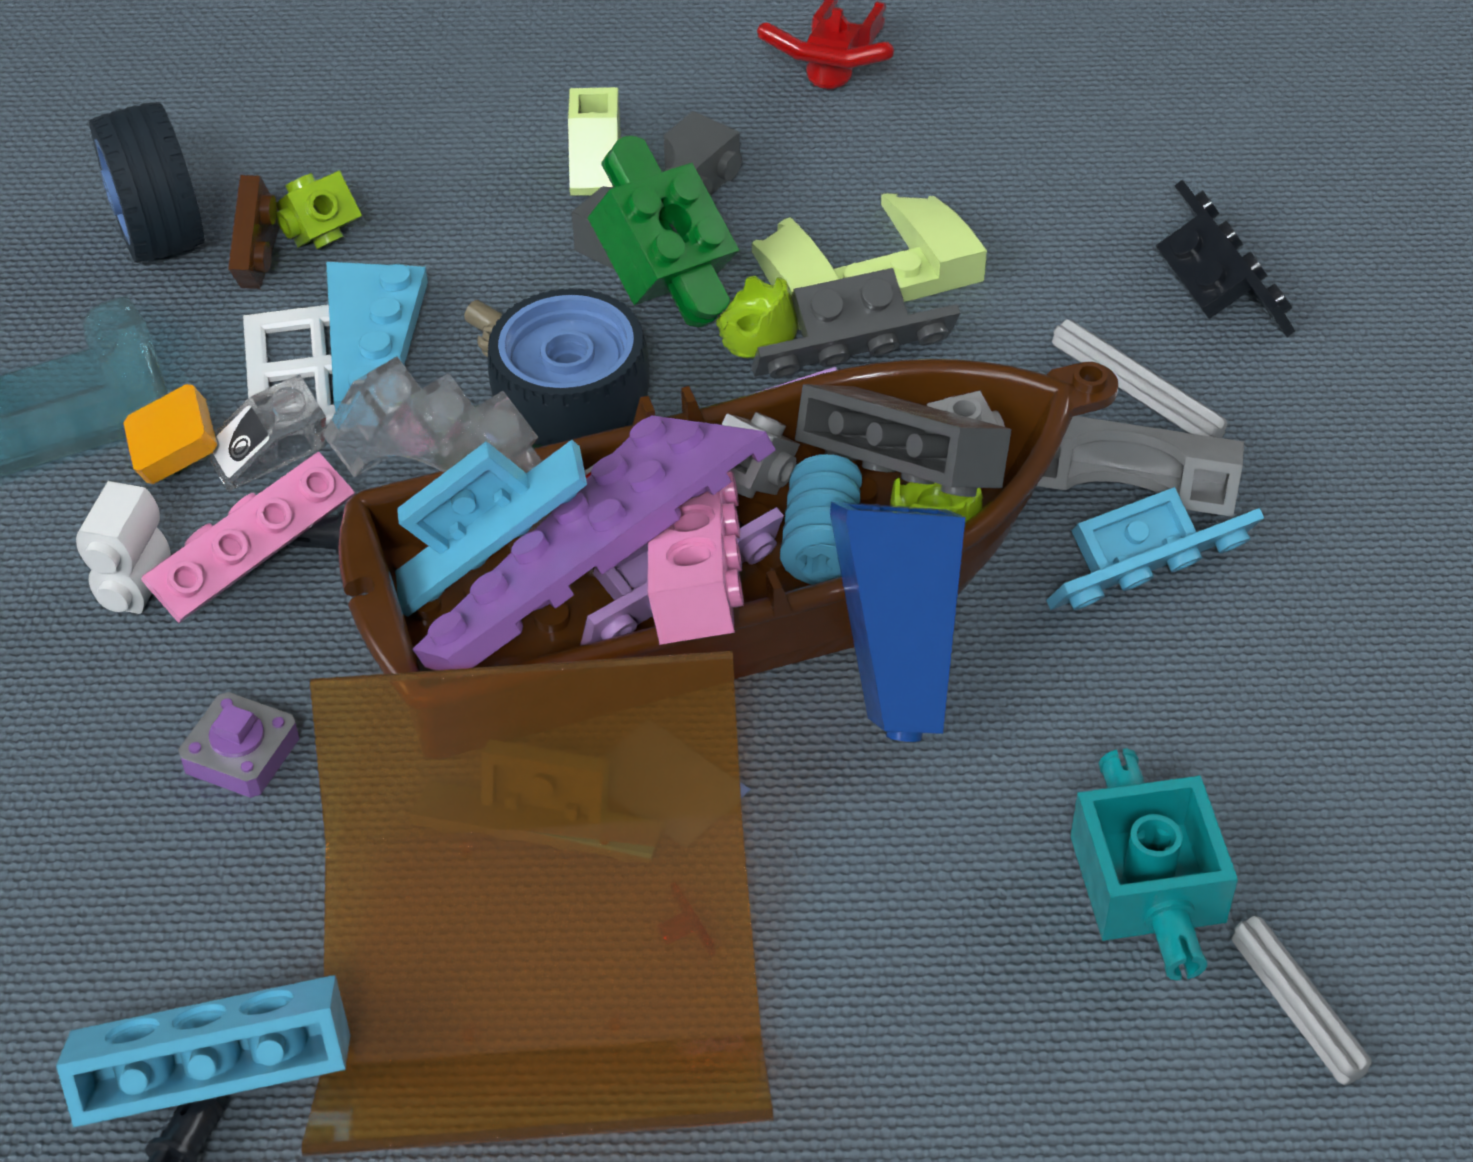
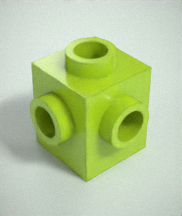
[276,170,362,249]

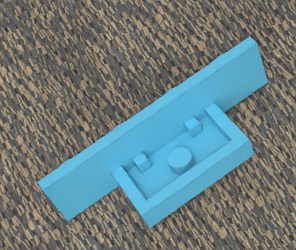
[395,440,587,617]
[1046,487,1264,610]

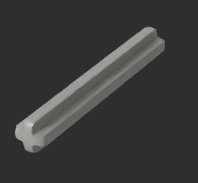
[1052,319,1228,438]

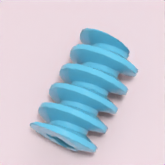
[780,455,862,585]

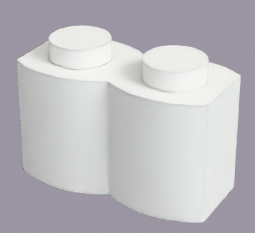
[76,481,171,614]

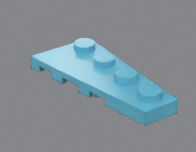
[326,262,428,419]

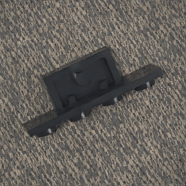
[1155,180,1296,337]

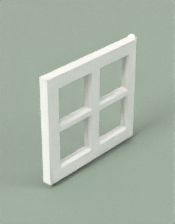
[243,305,405,433]

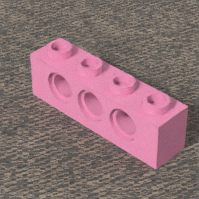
[648,471,744,645]

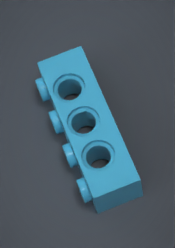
[56,975,350,1127]

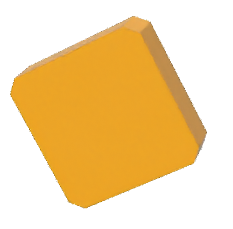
[123,384,217,484]

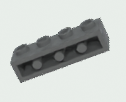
[795,384,1012,497]

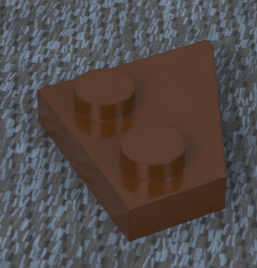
[228,175,280,289]

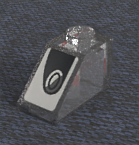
[207,374,326,492]

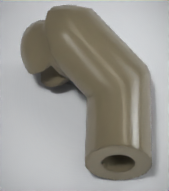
[464,300,502,357]

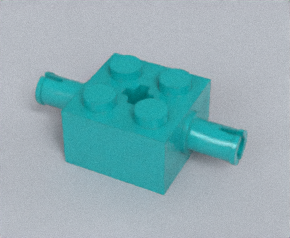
[1070,748,1238,981]

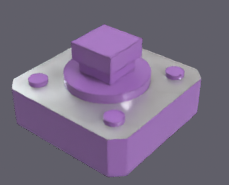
[178,692,299,798]

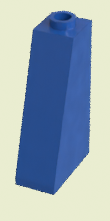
[830,502,966,742]

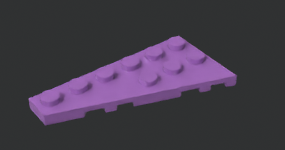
[413,415,776,677]

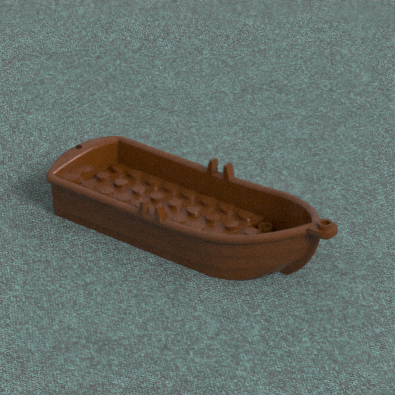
[338,359,1118,758]

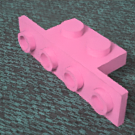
[141,451,355,623]

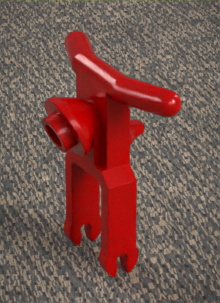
[757,0,894,89]

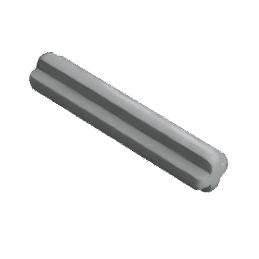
[1232,916,1372,1085]

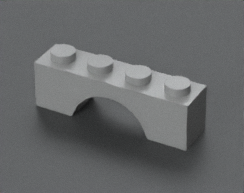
[1037,416,1244,517]

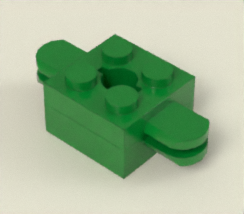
[587,136,739,328]

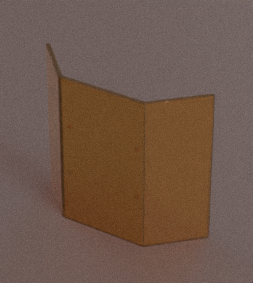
[302,651,774,1156]

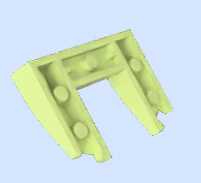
[752,193,987,330]

